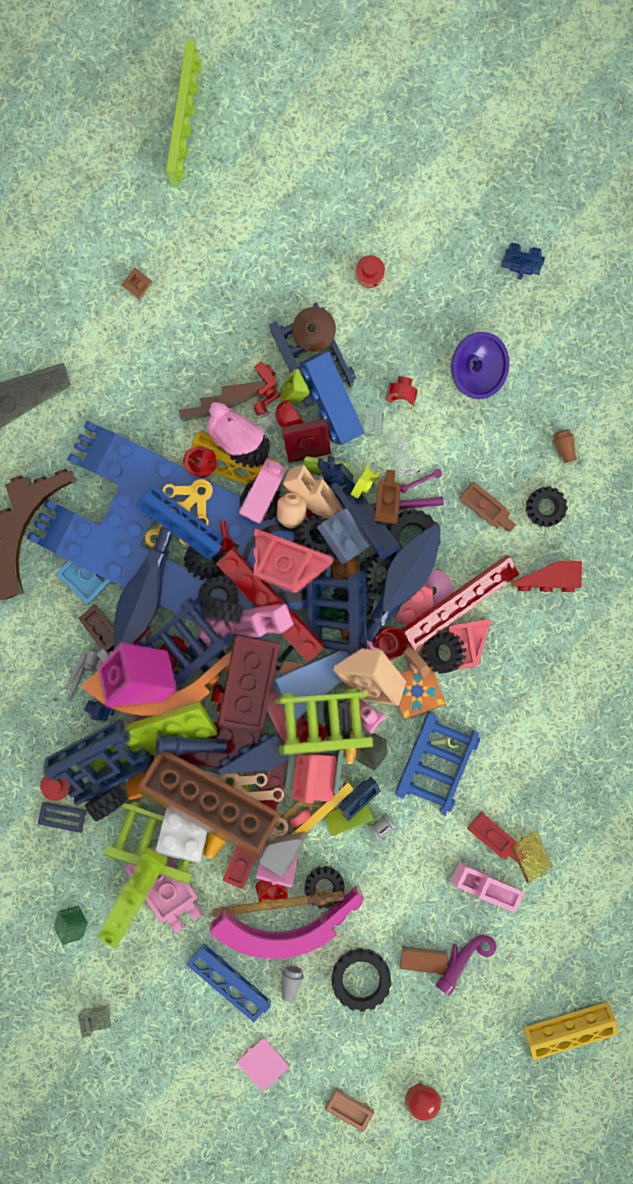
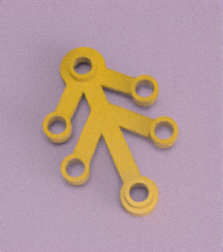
[145,479,213,547]

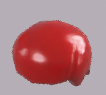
[275,400,304,428]
[373,626,408,660]
[405,1083,441,1121]

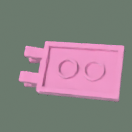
[124,845,203,933]

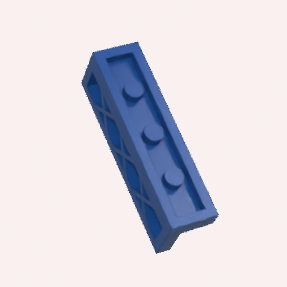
[136,484,224,560]
[186,943,271,1022]

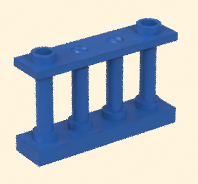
[395,711,481,816]

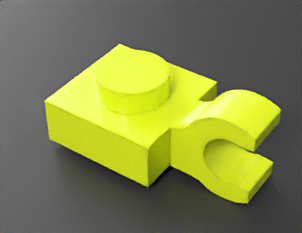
[351,466,380,499]

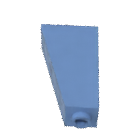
[272,650,350,720]

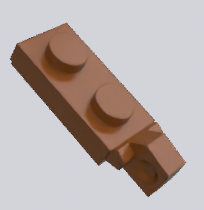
[374,469,401,524]
[459,482,516,532]

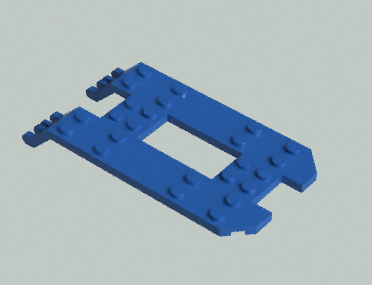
[27,421,280,642]

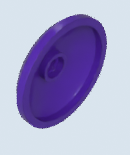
[451,332,510,399]

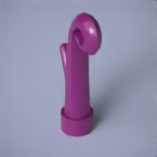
[435,935,496,996]

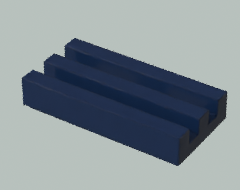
[38,802,87,833]

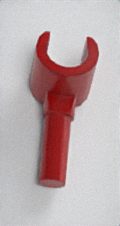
[254,391,281,416]
[219,520,234,553]

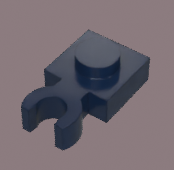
[317,455,353,487]

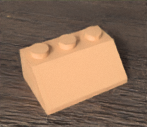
[333,648,406,706]

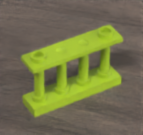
[274,688,373,755]
[104,801,207,885]
[96,848,167,949]

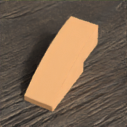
[283,464,344,519]

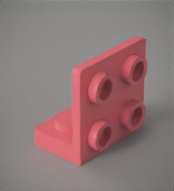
[291,753,337,803]

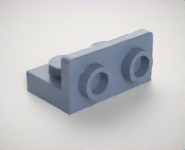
[317,508,371,564]

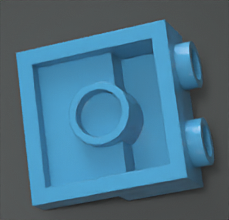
[56,560,112,605]

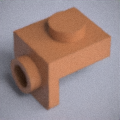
[404,643,430,679]

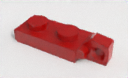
[467,811,524,864]

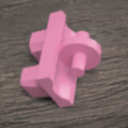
[346,698,386,734]

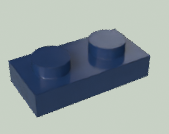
[338,777,381,821]

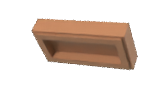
[325,1088,374,1132]

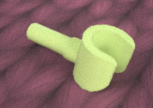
[430,736,459,748]

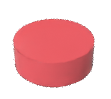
[289,808,311,828]

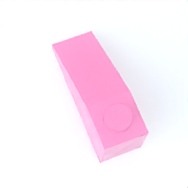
[239,459,287,523]

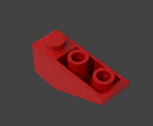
[512,561,582,593]

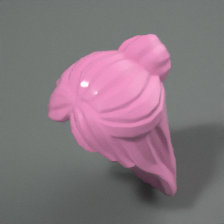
[207,402,264,455]

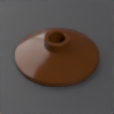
[292,307,336,352]

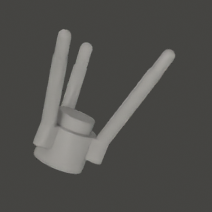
[65,650,103,699]

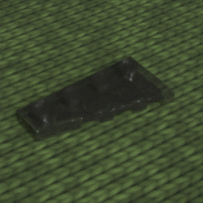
[0,363,71,428]

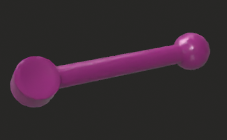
[400,469,442,493]

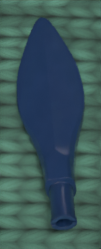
[367,524,441,642]
[114,526,173,650]

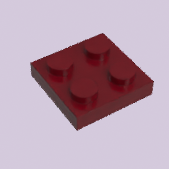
[281,418,332,463]

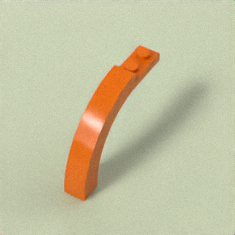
[81,650,232,717]

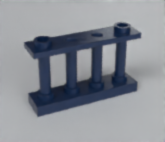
[269,302,356,408]
[306,571,367,656]
[138,596,235,687]

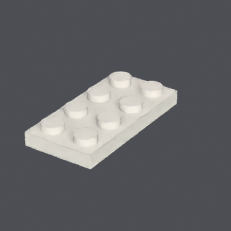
[156,771,220,863]

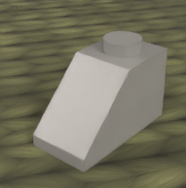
[259,831,308,877]

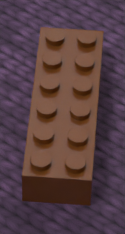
[138,752,281,859]

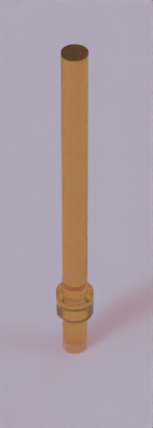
[212,891,344,917]

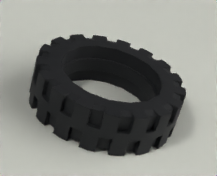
[332,948,391,1012]

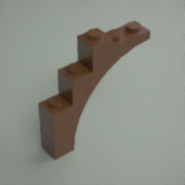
[0,469,77,601]

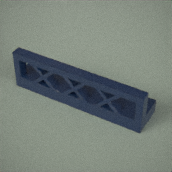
[330,482,400,560]

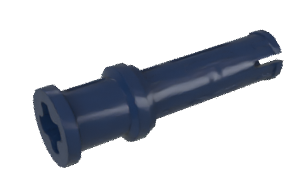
[156,734,226,755]

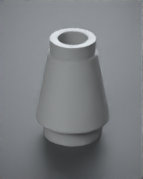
[281,965,304,1002]

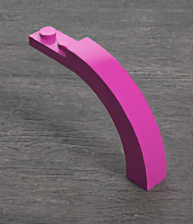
[209,886,364,959]

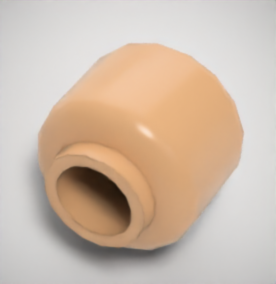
[277,493,306,528]

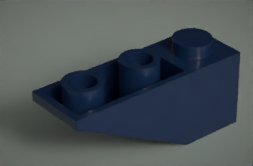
[215,732,290,774]

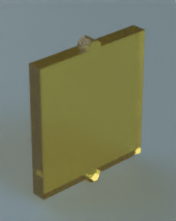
[511,831,553,883]

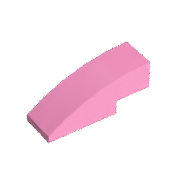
[226,604,293,637]
[450,862,525,912]

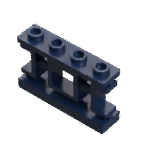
[43,719,151,806]

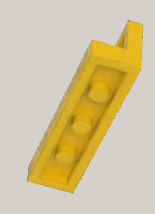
[191,431,281,485]
[276,773,354,834]
[523,1002,618,1061]

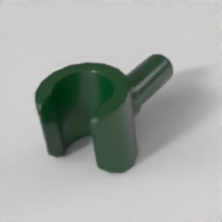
[275,645,294,671]

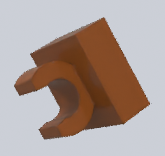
[121,268,153,300]

